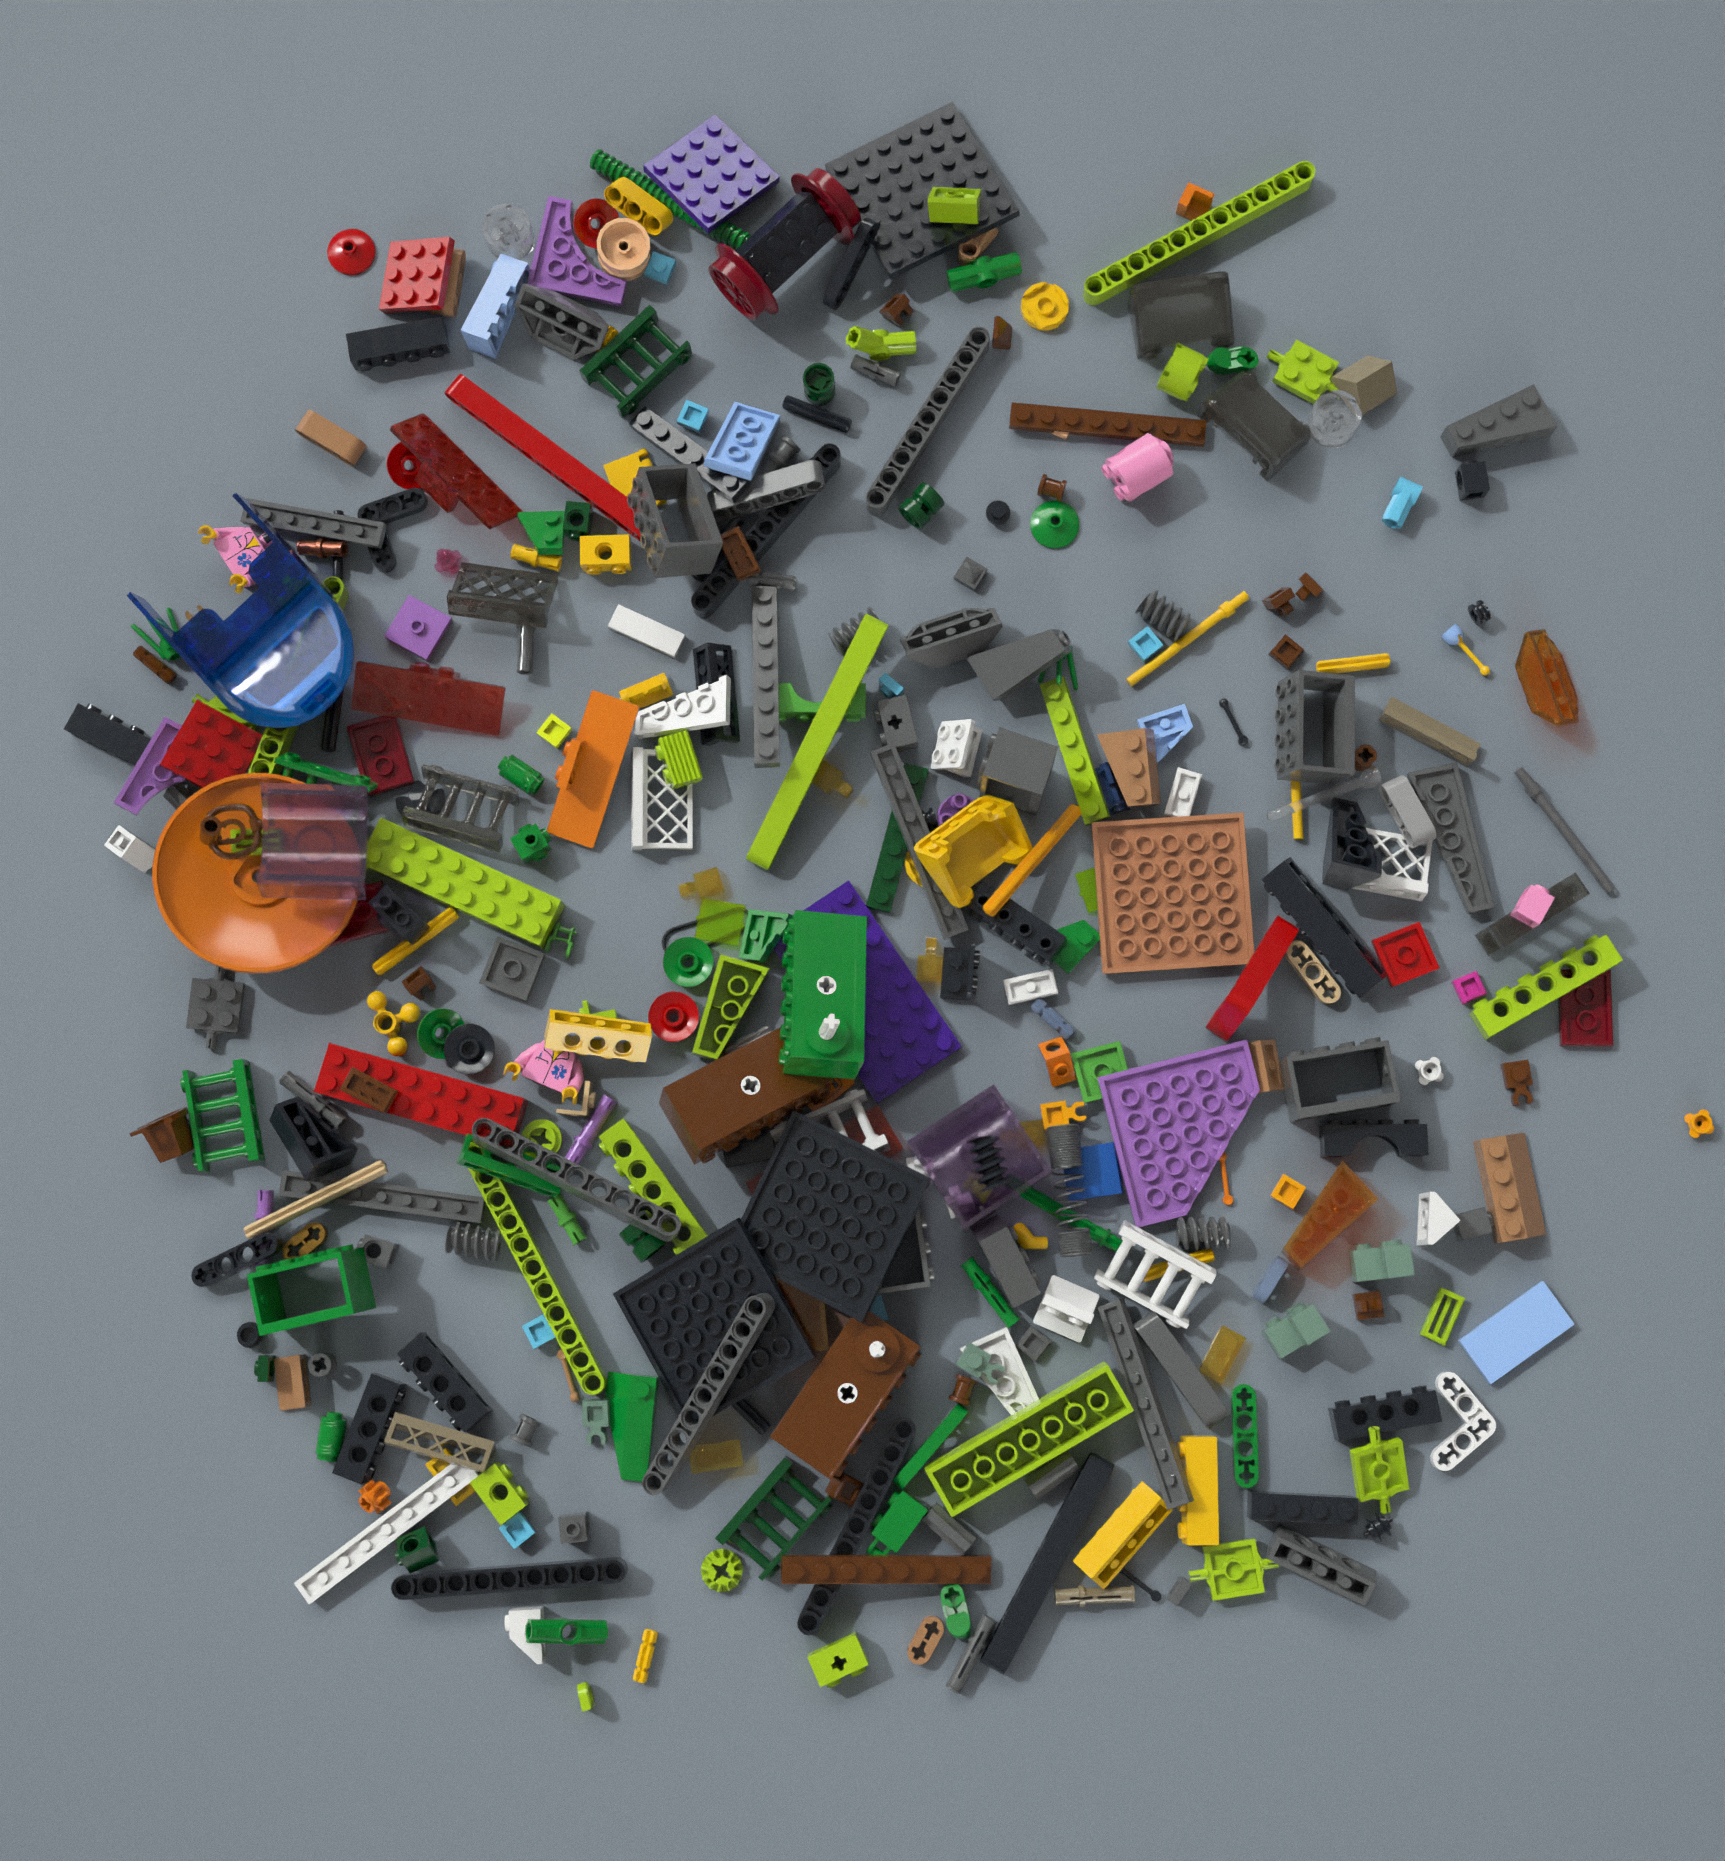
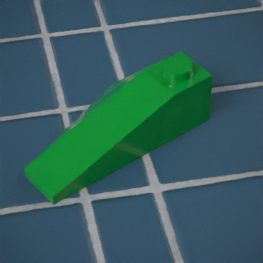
[605,1371,660,1482]

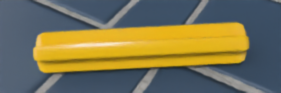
[1316,653,1390,674]
[1143,1248,1215,1282]

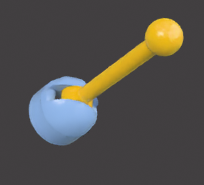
[1441,623,1490,676]

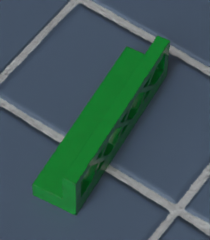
[457,1134,561,1198]

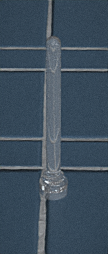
[1267,766,1382,821]

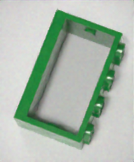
[247,1244,376,1336]

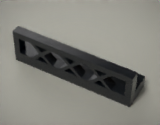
[693,642,740,746]

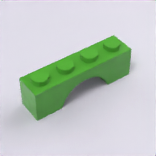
[779,683,866,722]

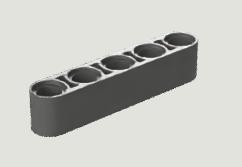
[707,460,825,522]
[1133,1311,1230,1430]

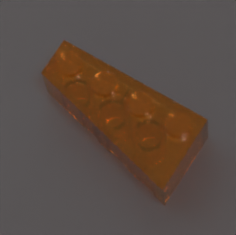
[1281,1160,1378,1271]

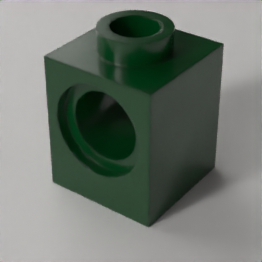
[563,501,594,541]
[395,1526,439,1574]

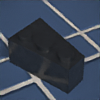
[269,1096,358,1181]

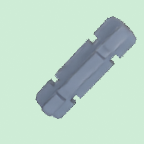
[1031,998,1075,1039]

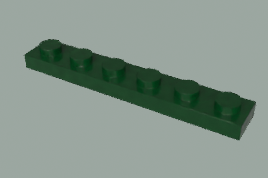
[866,763,929,913]

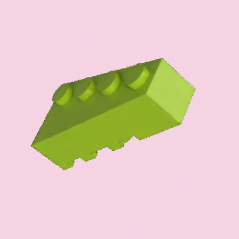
[691,954,769,1061]

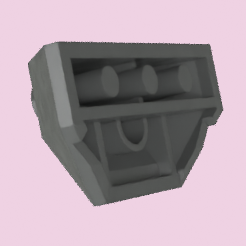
[514,283,609,360]
[900,608,1003,669]

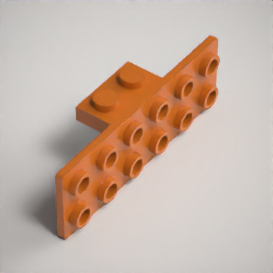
[547,690,639,848]

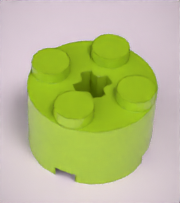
[1156,343,1209,401]

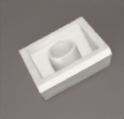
[1417,1192,1460,1246]

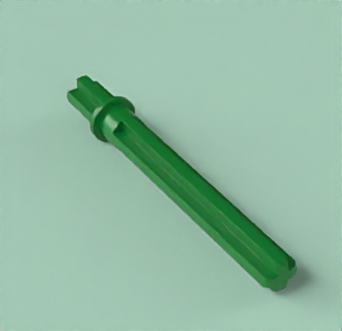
[1004,1175,1123,1252]

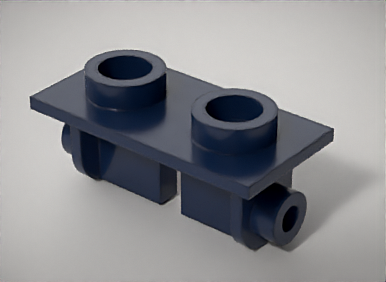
[1095,762,1130,816]

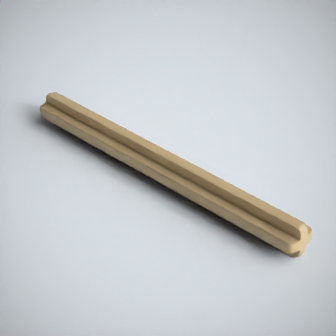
[244,1160,388,1239]

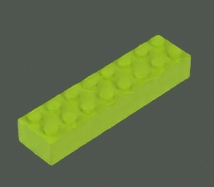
[361,817,565,950]
[924,1361,1134,1517]

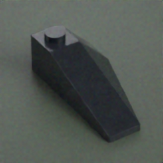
[1322,797,1382,890]

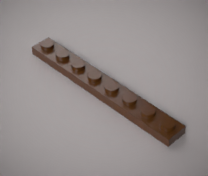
[1009,402,1206,447]
[780,1555,991,1584]

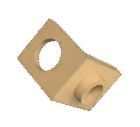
[556,1081,596,1117]

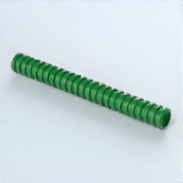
[590,149,750,249]

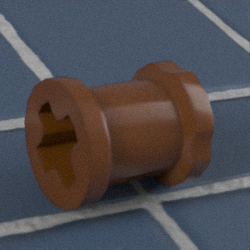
[1037,474,1067,502]
[1355,744,1377,772]
[948,1374,978,1406]

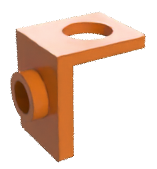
[1038,1037,1076,1087]

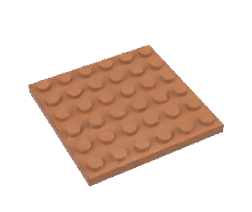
[1091,812,1254,974]

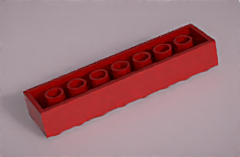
[314,1043,529,1148]

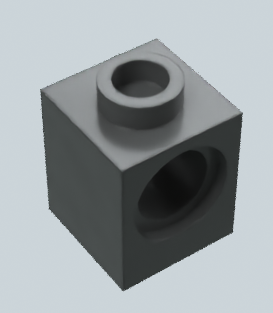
[1453,1207,1494,1241]
[356,1234,399,1269]
[558,1512,591,1544]

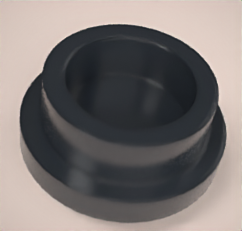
[986,500,1010,525]
[237,1322,263,1348]

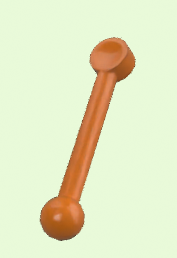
[1219,1152,1233,1205]

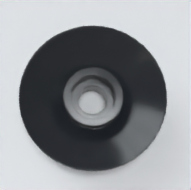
[444,1024,495,1075]

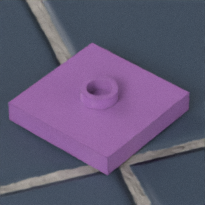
[384,595,453,661]

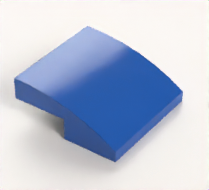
[1063,1142,1123,1201]

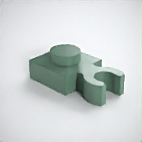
[956,1342,1005,1384]
[582,1399,610,1445]

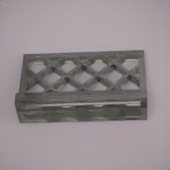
[447,562,558,628]

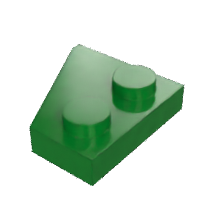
[517,511,565,555]
[739,909,793,963]

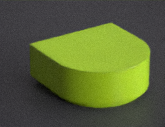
[577,1681,596,1712]

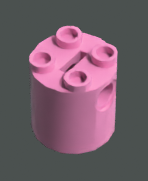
[1101,433,1173,502]

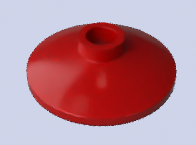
[573,198,619,249]
[327,229,376,275]
[386,440,434,490]
[648,991,699,1042]

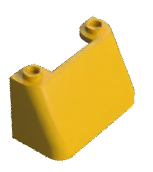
[914,795,1033,908]

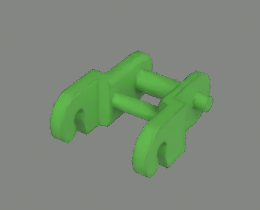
[545,922,577,959]

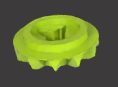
[521,1119,562,1158]
[701,1549,743,1592]

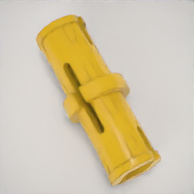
[510,544,562,572]

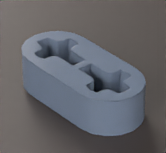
[1252,1255,1289,1304]

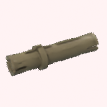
[1054,1585,1135,1607]

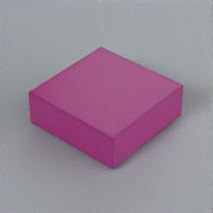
[1452,971,1487,1005]

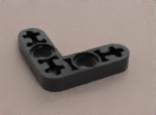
[357,488,428,573]

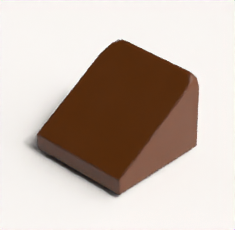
[992,316,1012,350]
[825,1472,864,1507]

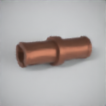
[296,538,348,558]

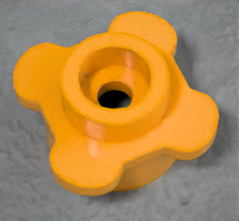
[1684,1109,1714,1138]

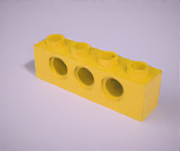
[544,1009,652,1063]

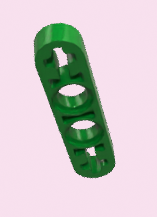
[1231,1384,1259,1488]
[892,1403,969,1489]

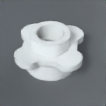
[1415,1057,1444,1085]

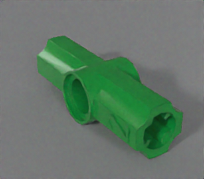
[946,252,1022,293]
[525,1618,608,1645]

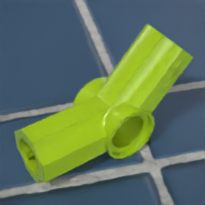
[846,326,916,361]

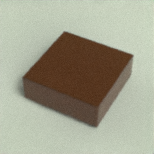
[1268,634,1304,670]

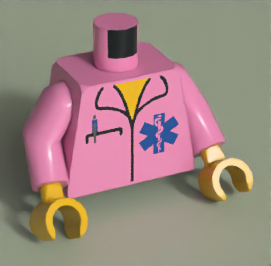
[198,525,278,593]
[503,1034,584,1105]

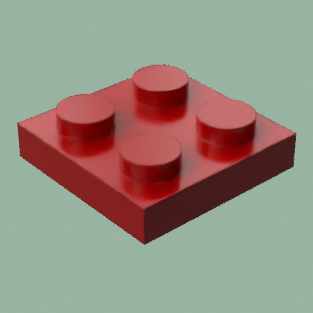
[1371,921,1440,988]

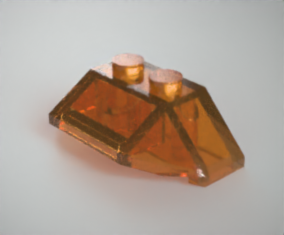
[1515,629,1579,727]

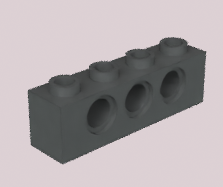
[1267,1524,1377,1606]

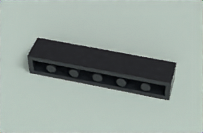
[1261,857,1388,998]

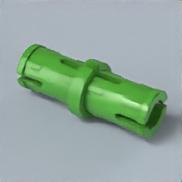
[547,1193,587,1246]

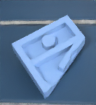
[1137,704,1193,764]

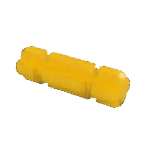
[633,1629,658,1683]

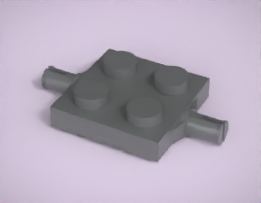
[186,966,245,1049]

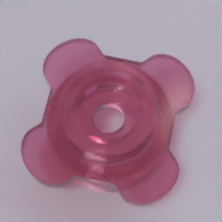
[435,549,461,574]

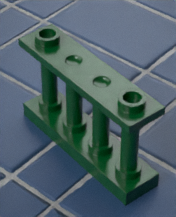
[579,304,692,418]
[715,1456,832,1581]

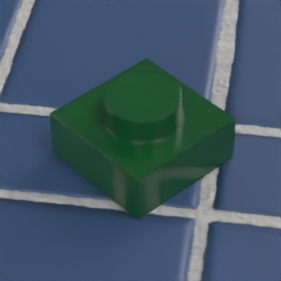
[254,1355,275,1382]

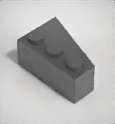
[970,1214,1041,1308]

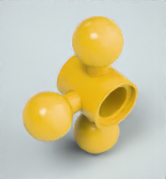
[367,991,421,1057]

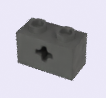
[873,695,918,752]

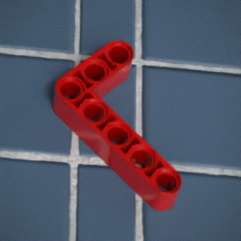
[1205,915,1299,1042]

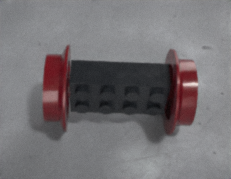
[708,168,861,320]

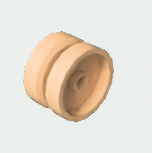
[597,218,650,281]

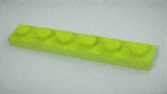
[1040,676,1110,826]

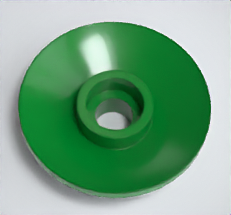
[1030,501,1079,549]
[663,937,714,987]
[417,1008,465,1059]

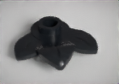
[396,780,446,829]

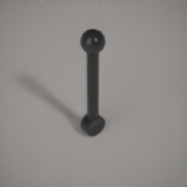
[1219,698,1248,746]
[1119,1566,1161,1602]

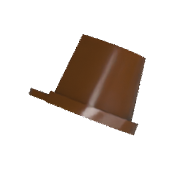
[129,1107,194,1163]

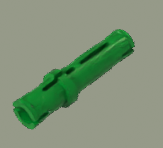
[960,1256,1020,1328]

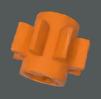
[358,1480,391,1514]

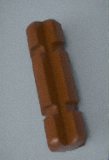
[133,646,177,684]

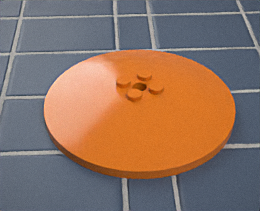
[152,773,362,974]

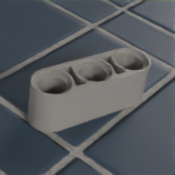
[1379,775,1437,849]

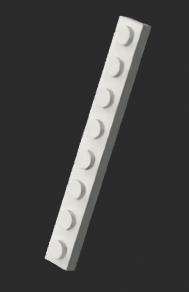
[294,1456,480,1604]

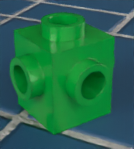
[510,824,552,864]

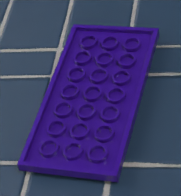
[774,880,962,1104]

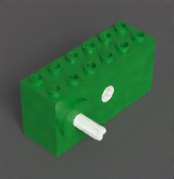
[779,910,867,1079]

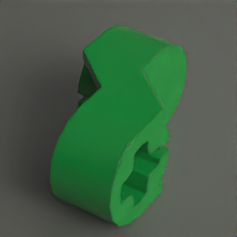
[1206,346,1259,375]
[940,1584,972,1640]

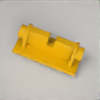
[618,673,673,709]

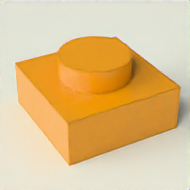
[1270,1174,1306,1210]

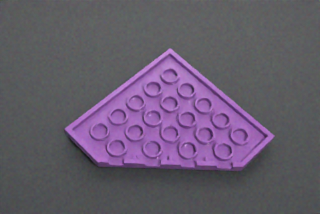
[1097,1040,1260,1227]

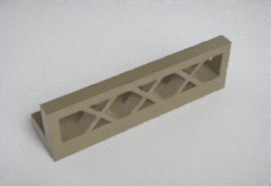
[1379,697,1481,767]
[384,1412,496,1473]

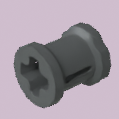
[308,1353,337,1377]
[509,1413,541,1447]

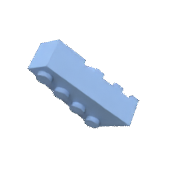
[461,254,530,359]

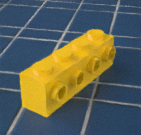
[1176,1435,1219,1545]
[1073,1481,1173,1589]

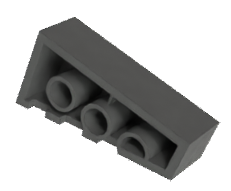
[1440,384,1558,457]

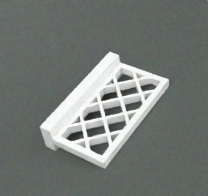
[631,747,693,850]
[1352,828,1432,902]

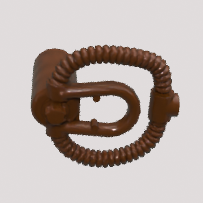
[199,803,264,860]

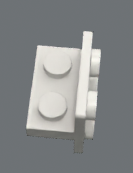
[931,719,982,777]
[1033,1275,1100,1342]

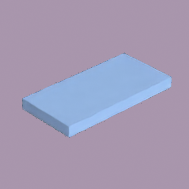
[704,402,781,481]
[1458,1281,1574,1384]

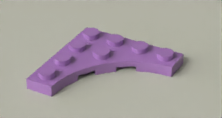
[527,196,627,307]
[114,717,251,816]

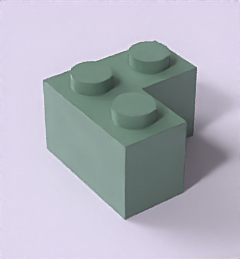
[1348,1239,1415,1282]
[1261,1302,1331,1359]

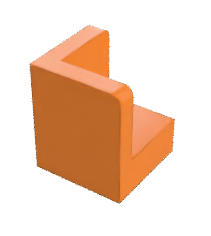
[1176,182,1215,221]

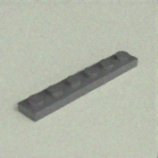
[240,498,387,549]

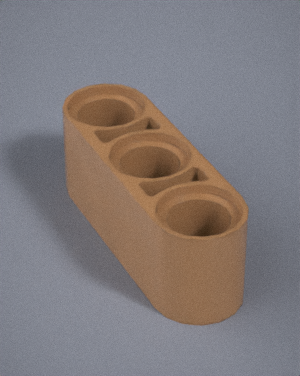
[429,249,466,317]
[295,410,367,467]

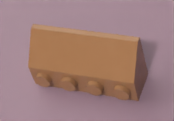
[1473,1133,1546,1243]

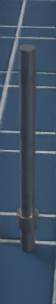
[1514,767,1615,894]

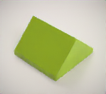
[928,187,981,224]

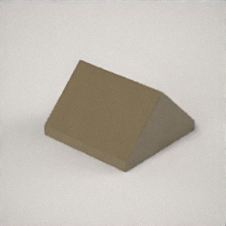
[1331,355,1397,417]

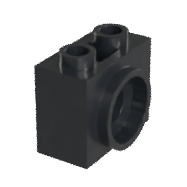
[368,885,430,945]

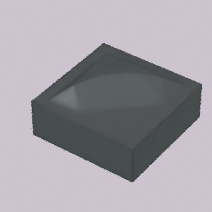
[954,557,988,592]

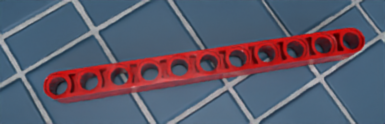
[444,374,667,542]

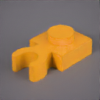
[1040,1100,1087,1130]

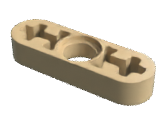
[1284,940,1341,1005]

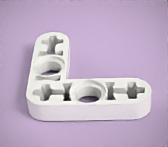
[1430,1372,1496,1471]

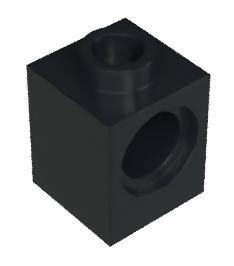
[1455,460,1490,501]

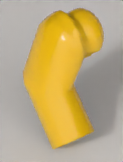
[1013,1223,1048,1250]

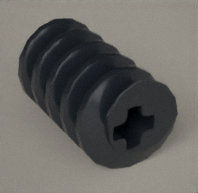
[966,1134,1011,1192]

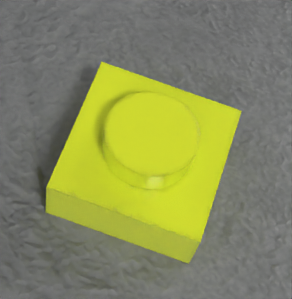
[536,713,572,749]

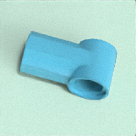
[1381,476,1423,529]

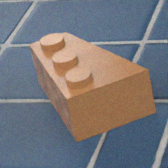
[1097,728,1161,807]

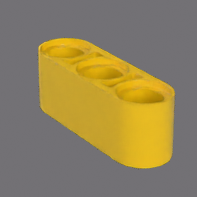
[604,177,673,235]

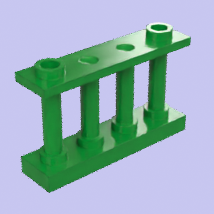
[274,752,378,844]
[180,1059,265,1173]

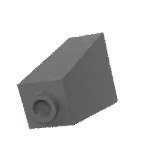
[967,629,1073,701]

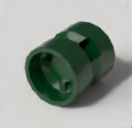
[803,363,835,406]
[898,482,945,530]
[619,1214,667,1263]

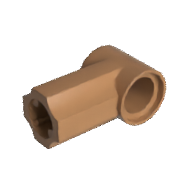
[958,228,999,267]

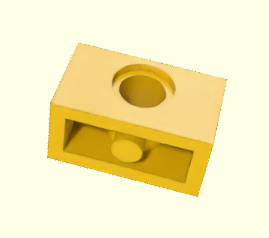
[580,534,632,575]

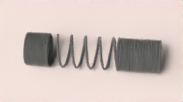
[1047,1124,1093,1257]

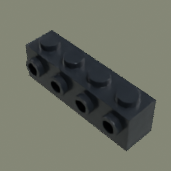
[966,880,1067,967]

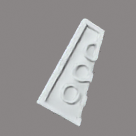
[635,675,731,739]
[959,1327,1039,1416]

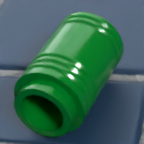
[497,754,545,795]
[315,1411,347,1462]

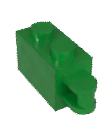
[865,1489,928,1555]

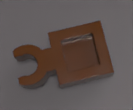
[1501,1059,1533,1106]

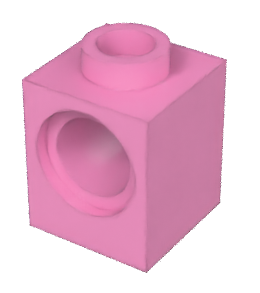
[1510,885,1555,928]

